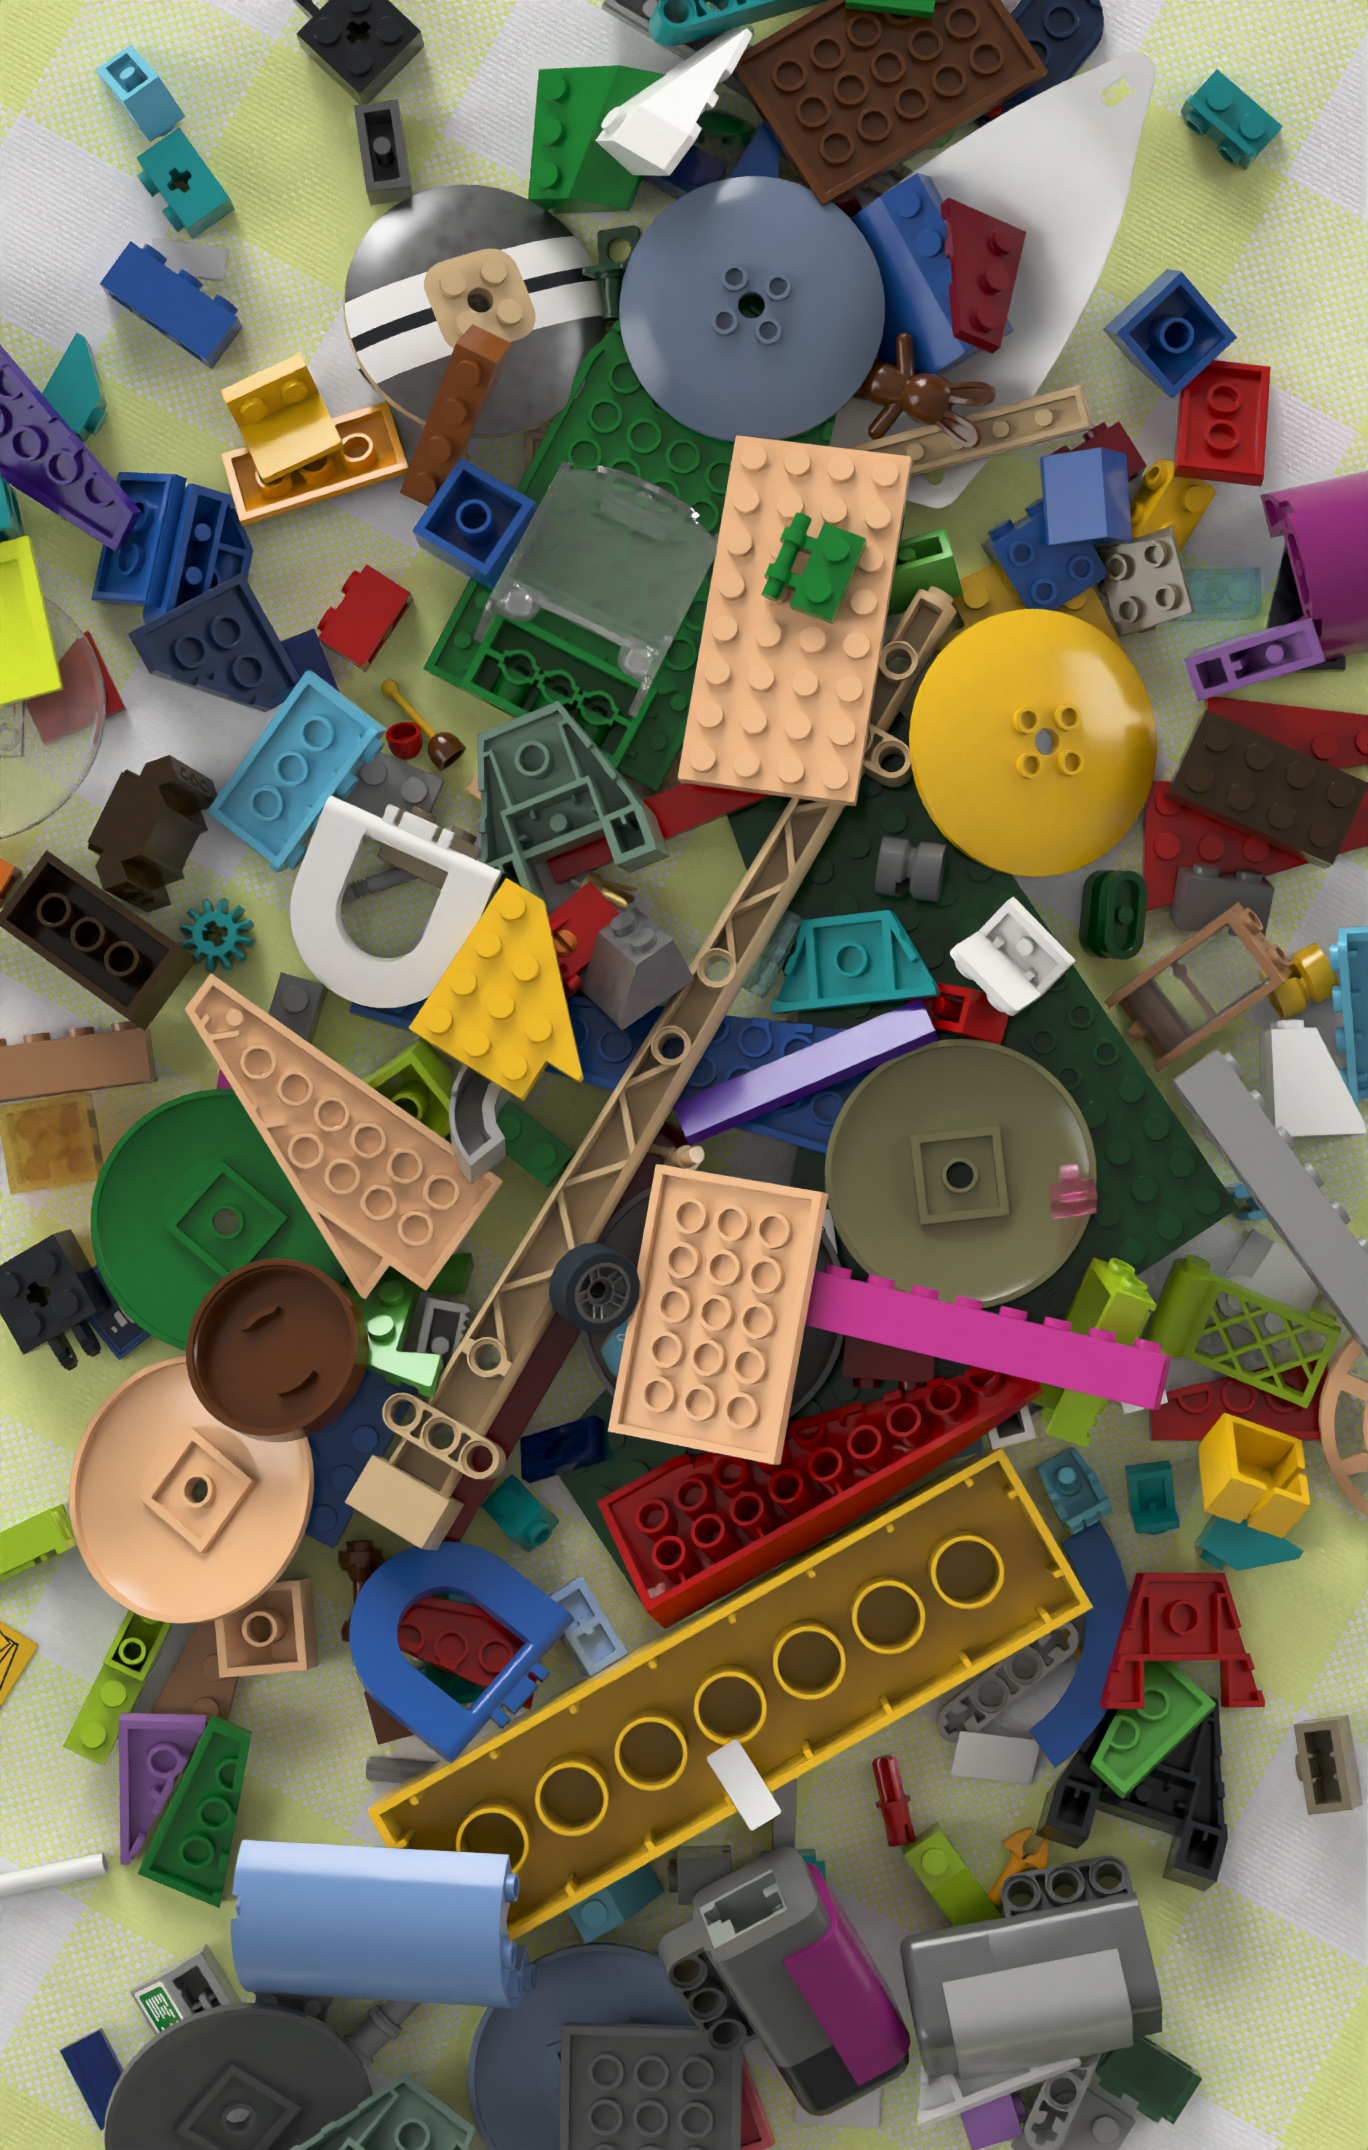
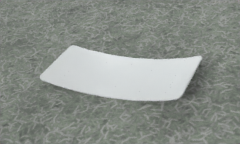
[707,1740,781,1831]

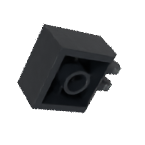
[293,0,424,105]
[0,1229,111,1371]

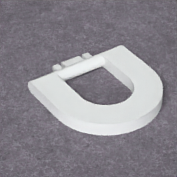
[290,796,502,1008]

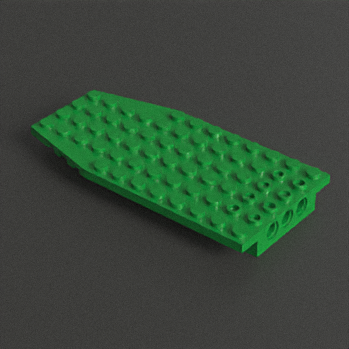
[423,295,837,792]

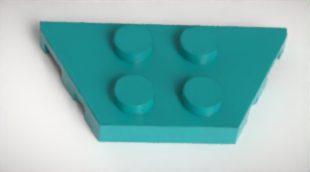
[771,910,941,1014]

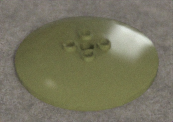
[825,1039,1097,1308]

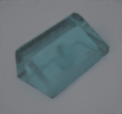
[742,910,804,999]

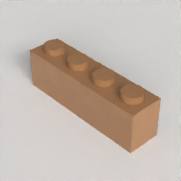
[0,1021,157,1103]

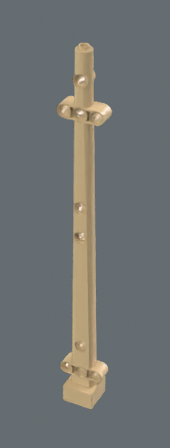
[345,586,957,1551]

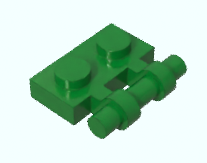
[761,512,867,624]

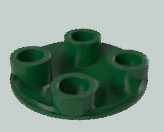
[693,109,755,146]

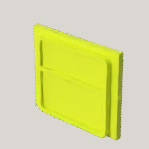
[0,535,64,708]

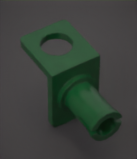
[582,225,641,322]

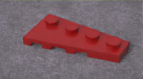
[397,1597,540,1710]

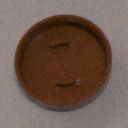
[186,1258,369,1442]

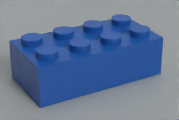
[304,1369,418,1548]

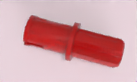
[872,1755,916,1847]

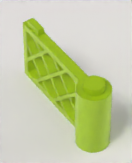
[1142,1255,1342,1408]

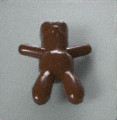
[853,332,996,448]

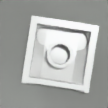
[1215,1229,1319,1352]

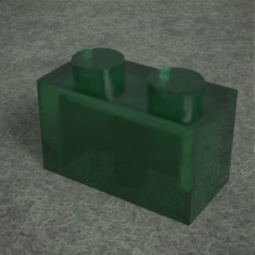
[1096,2036,1202,2125]

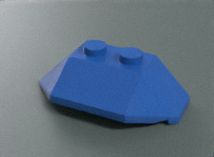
[143,483,253,624]

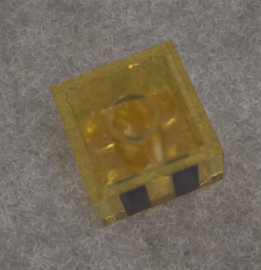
[0,1092,104,1195]

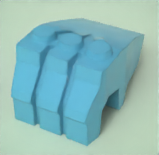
[1035,1447,1113,1535]

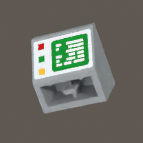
[130,1944,242,2035]

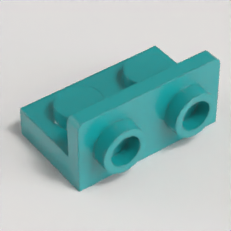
[1180,69,1283,170]

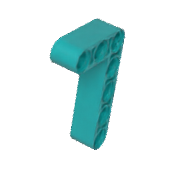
[648,0,829,47]

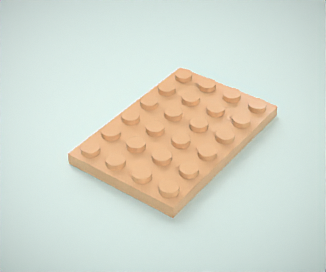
[608,1164,828,1465]

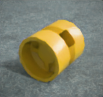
[1258,942,1339,1020]

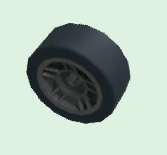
[549,1243,640,1334]

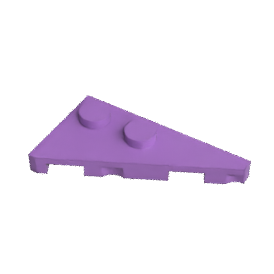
[119,1713,207,1865]

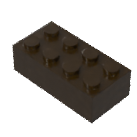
[1163,710,1368,869]
[0,850,197,1031]

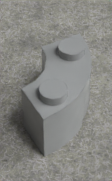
[449,1065,510,1184]

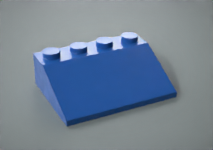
[851,173,1014,376]

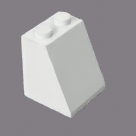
[1259,1020,1366,1138]

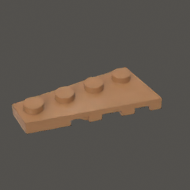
[150,1620,239,1774]

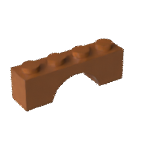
[400,324,513,506]

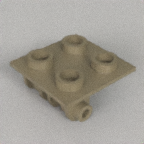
[1097,526,1194,638]

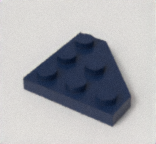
[128,573,301,712]

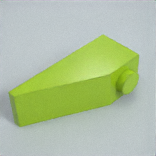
[901,1822,1004,1926]

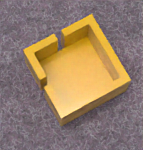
[1198,1413,1311,1539]

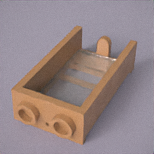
[1104,902,1292,1073]

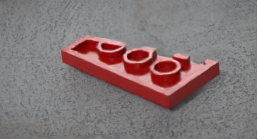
[1204,697,1368,769]
[1149,1359,1328,1441]

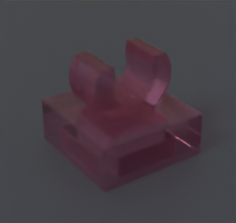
[1049,1163,1097,1219]

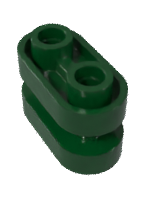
[1079,870,1148,960]

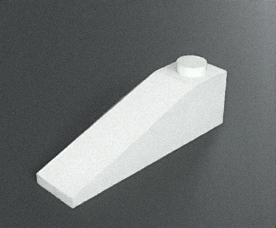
[595,29,753,176]

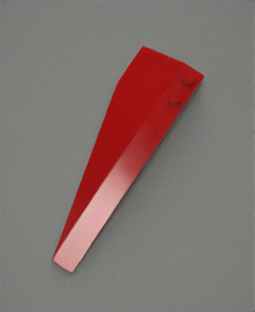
[597,1367,1044,1629]

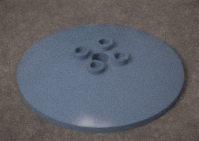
[619,176,885,443]
[468,1943,696,2150]

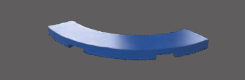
[1029,1519,1129,1768]

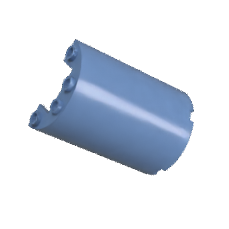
[231,1840,537,2008]

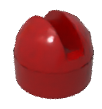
[386,722,423,760]

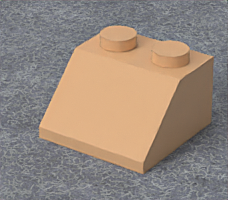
[215,1577,319,1678]

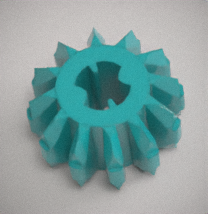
[179,898,255,973]

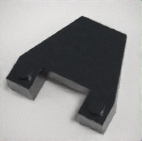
[1035,1695,1228,1892]

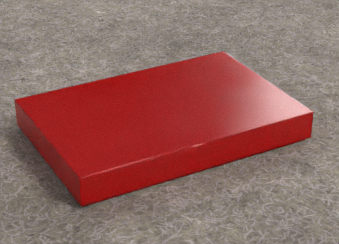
[1173,360,1271,487]

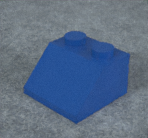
[1103,269,1237,398]

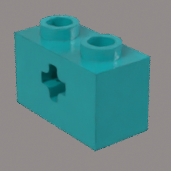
[136,128,235,239]

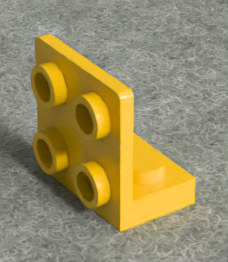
[220,353,343,483]

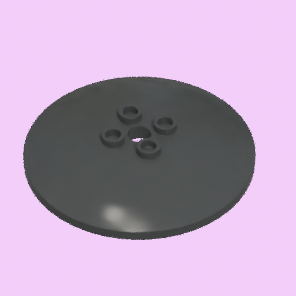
[104,2003,373,2150]

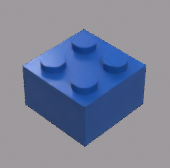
[412,458,541,591]

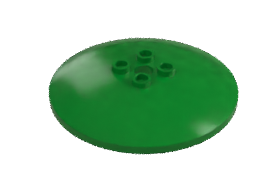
[91,1089,347,1350]

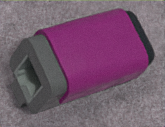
[658,1846,911,2116]

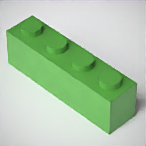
[887,528,963,616]

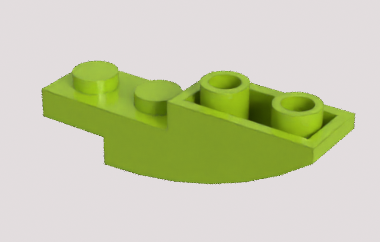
[63,1610,174,1766]

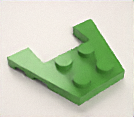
[342,1253,474,1397]

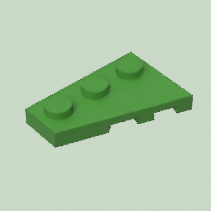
[1090,1661,1216,1799]

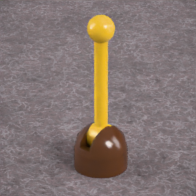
[381,679,466,771]

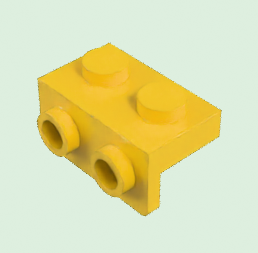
[1130,459,1217,553]

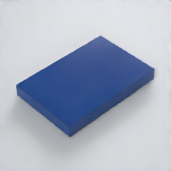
[91,472,187,608]

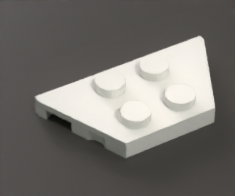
[917,2058,1081,2129]

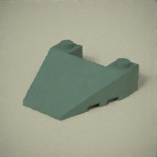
[477,701,670,907]
[289,2073,476,2150]

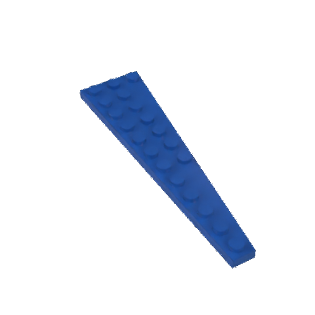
[349,995,879,1155]

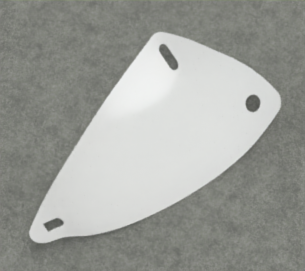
[829,52,1156,508]

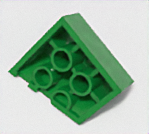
[528,65,666,214]

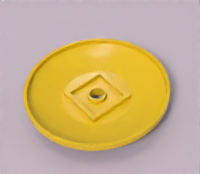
[909,609,1157,877]

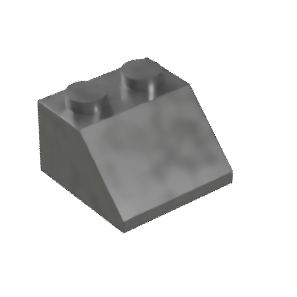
[581,907,695,1031]

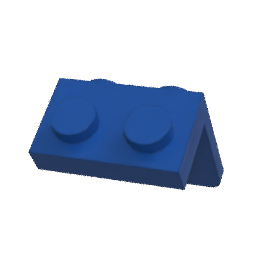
[981,497,1106,611]

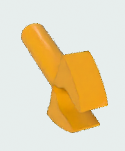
[987,1826,1049,1906]

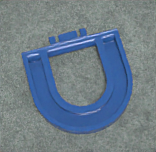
[349,1541,574,1763]

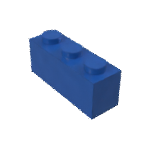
[100,241,242,369]

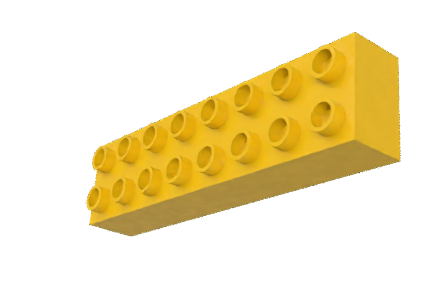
[367,1446,1093,1940]

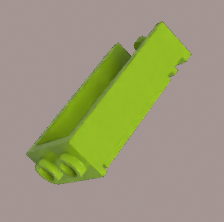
[1031,1257,1157,1448]
[0,1504,77,1583]

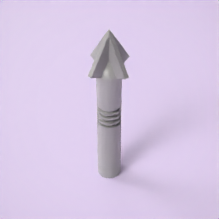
[341,867,417,905]

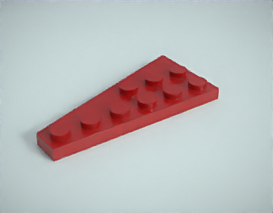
[1142,781,1368,912]

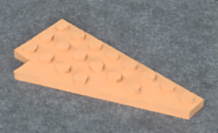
[184,973,504,1299]

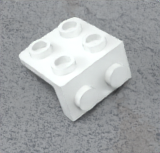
[950,897,1076,1016]

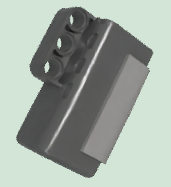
[900,1856,1162,2080]

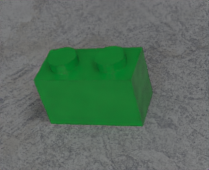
[496,1100,576,1188]

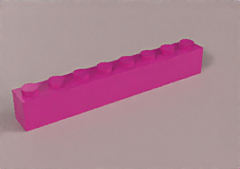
[805,1264,1172,1410]

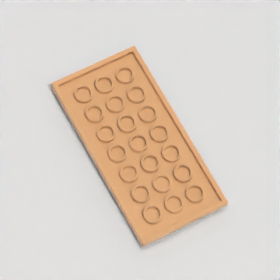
[678,435,912,806]

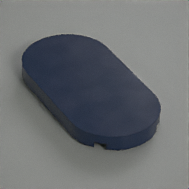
[973,0,1104,128]

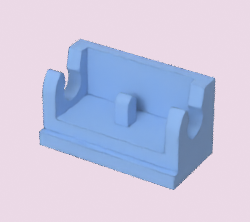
[548,1577,628,1677]

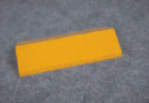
[221,401,409,526]

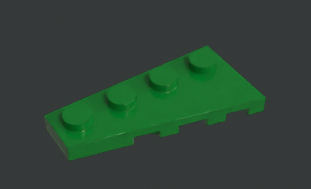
[138,1714,252,1908]

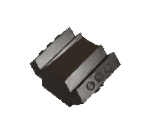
[88,755,218,913]

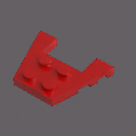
[1100,1573,1265,1709]

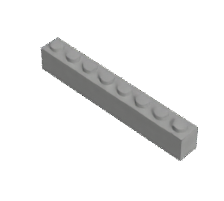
[1169,1049,1368,1357]

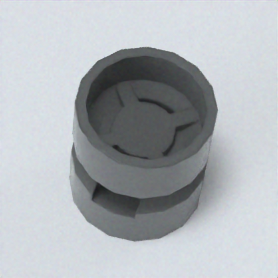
[875,836,946,902]

